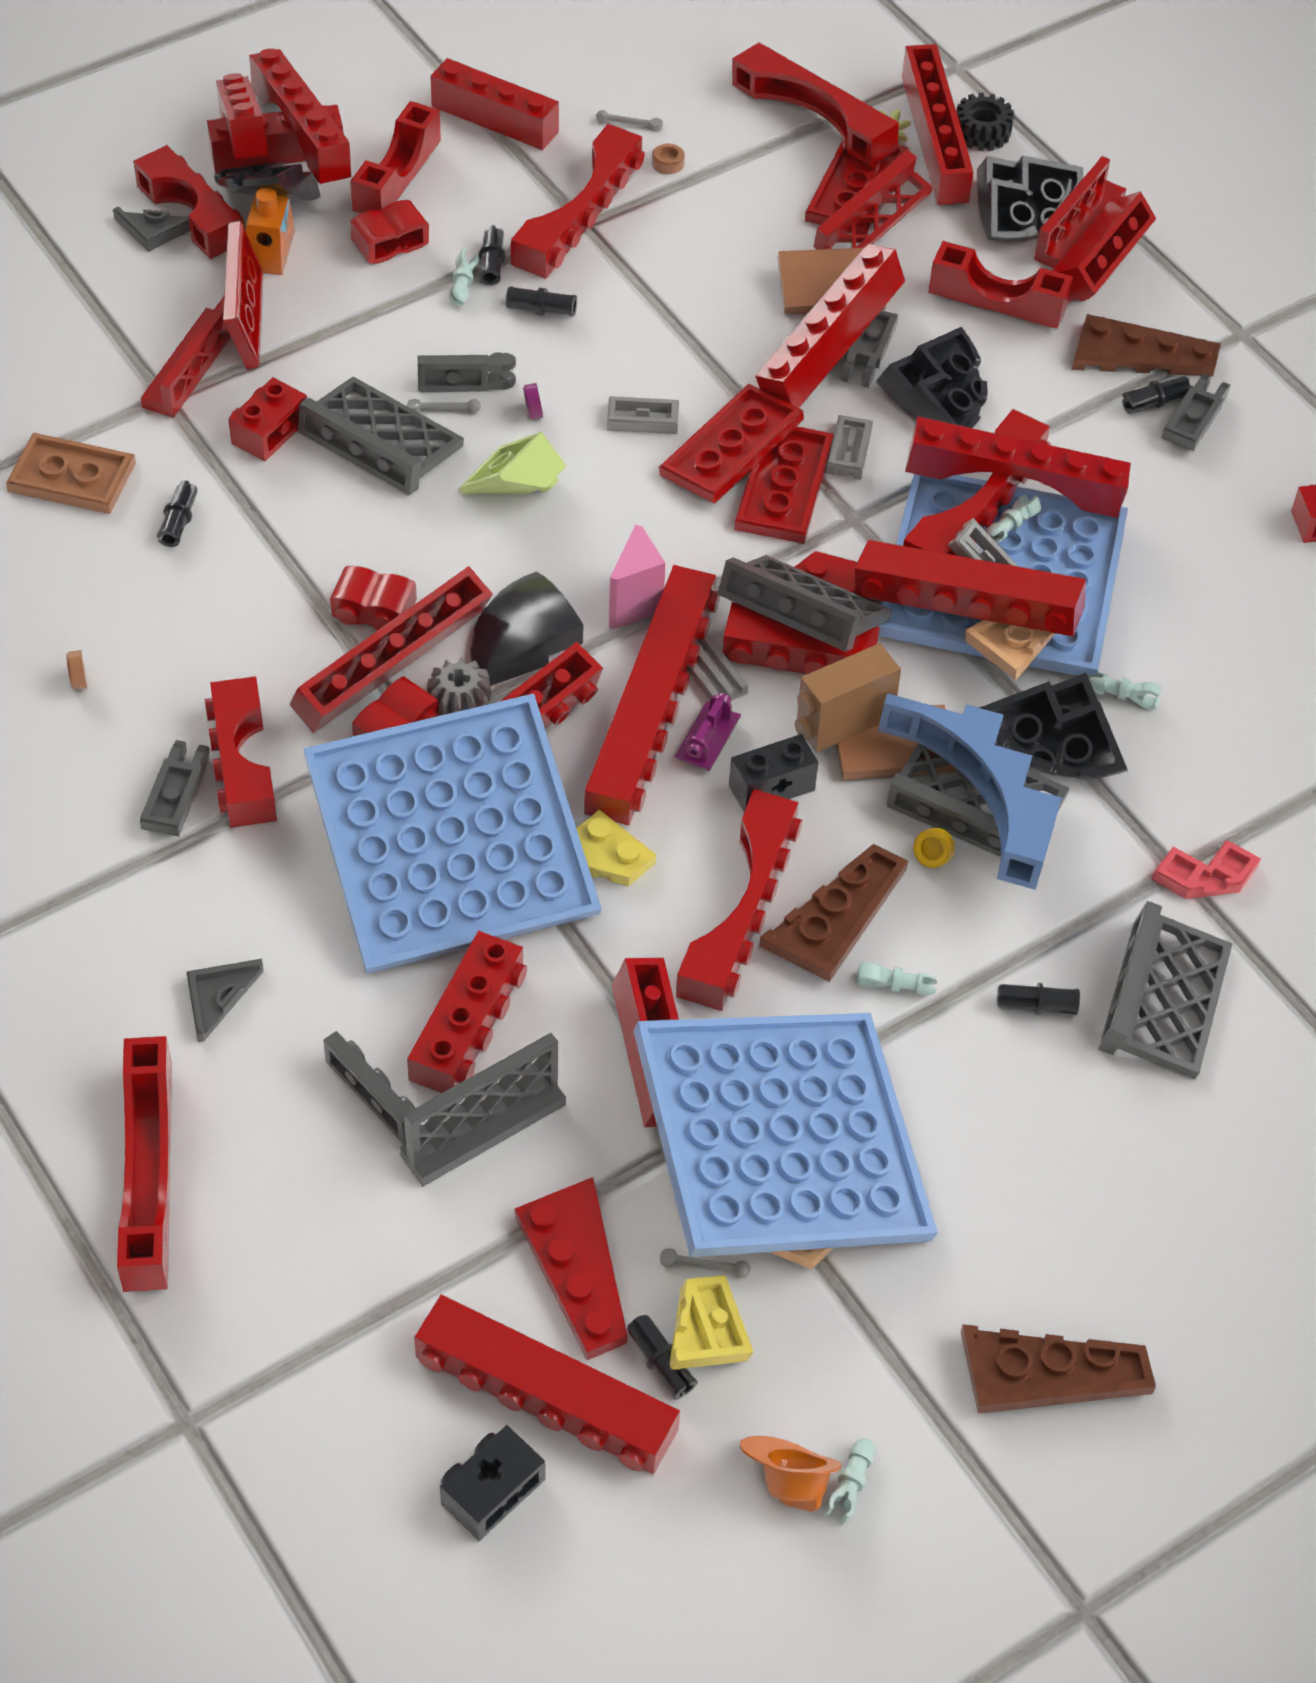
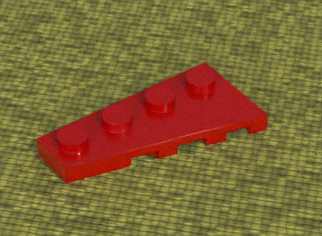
[514,1177,628,1360]

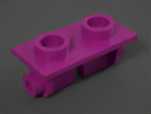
[675,693,741,771]

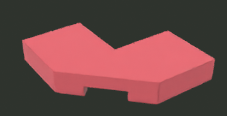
[1152,840,1261,899]

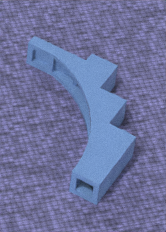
[878,693,1062,890]

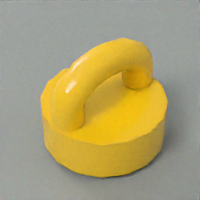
[913,828,955,868]

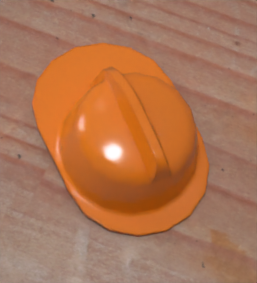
[739,1436,842,1512]

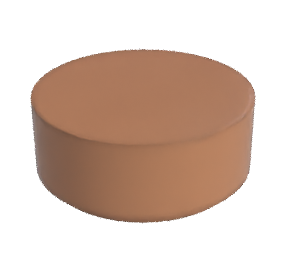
[652,143,685,174]
[66,650,87,689]

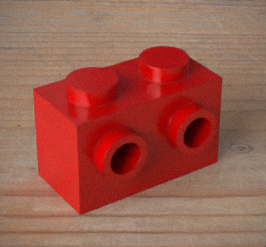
[228,377,307,462]

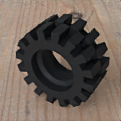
[956,93,1014,151]

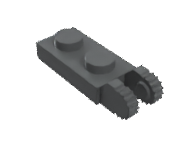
[841,310,898,388]
[417,352,516,392]
[1162,373,1231,452]
[140,740,210,837]

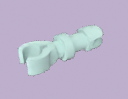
[449,247,479,306]
[985,494,1042,544]
[1088,672,1162,709]
[856,962,937,995]
[824,1438,876,1524]

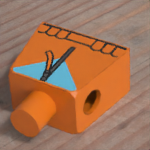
[246,187,295,275]

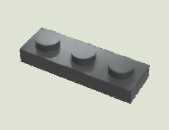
[323,1030,415,1145]

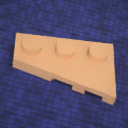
[965,620,1056,681]

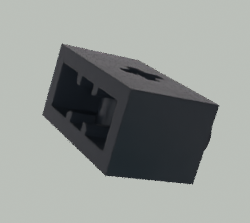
[729,734,819,812]
[440,1425,546,1541]

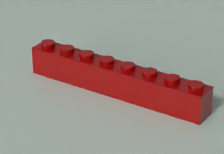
[584,564,720,826]

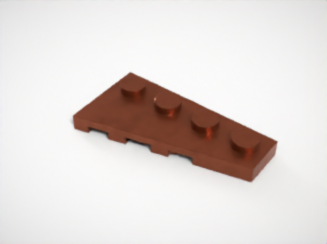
[1072,314,1221,376]
[759,844,908,982]
[960,1324,1156,1414]

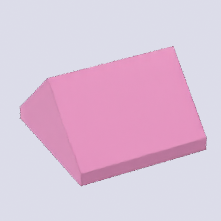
[609,525,666,629]

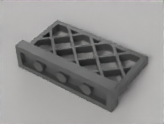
[298,376,464,495]
[717,555,892,651]
[887,743,1070,857]
[1098,900,1233,1079]
[399,1033,566,1187]

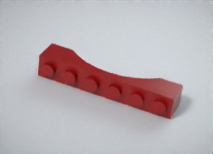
[732,42,899,167]
[249,49,351,184]
[511,123,645,279]
[903,409,1051,556]
[905,417,1131,518]
[676,789,803,1011]
[117,1036,172,1292]

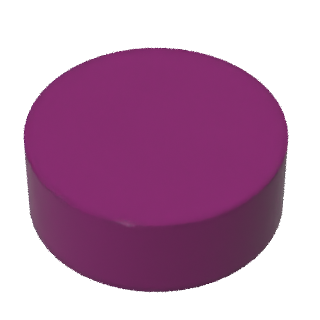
[523,383,543,420]

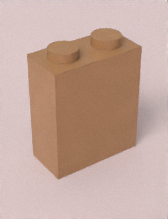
[795,643,901,753]

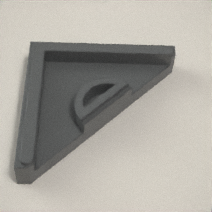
[112,206,190,252]
[186,958,264,1042]

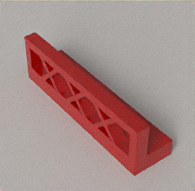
[813,149,933,250]
[1034,156,1127,269]
[141,294,231,418]

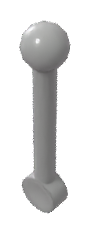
[596,110,663,132]
[407,399,481,413]
[660,1248,751,1278]

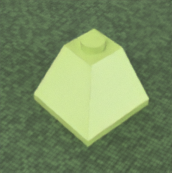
[459,432,566,494]

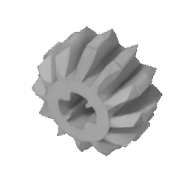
[427,657,492,715]

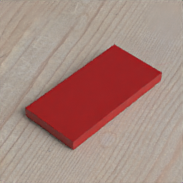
[804,140,908,235]
[223,221,263,370]
[659,383,804,504]
[734,426,834,544]

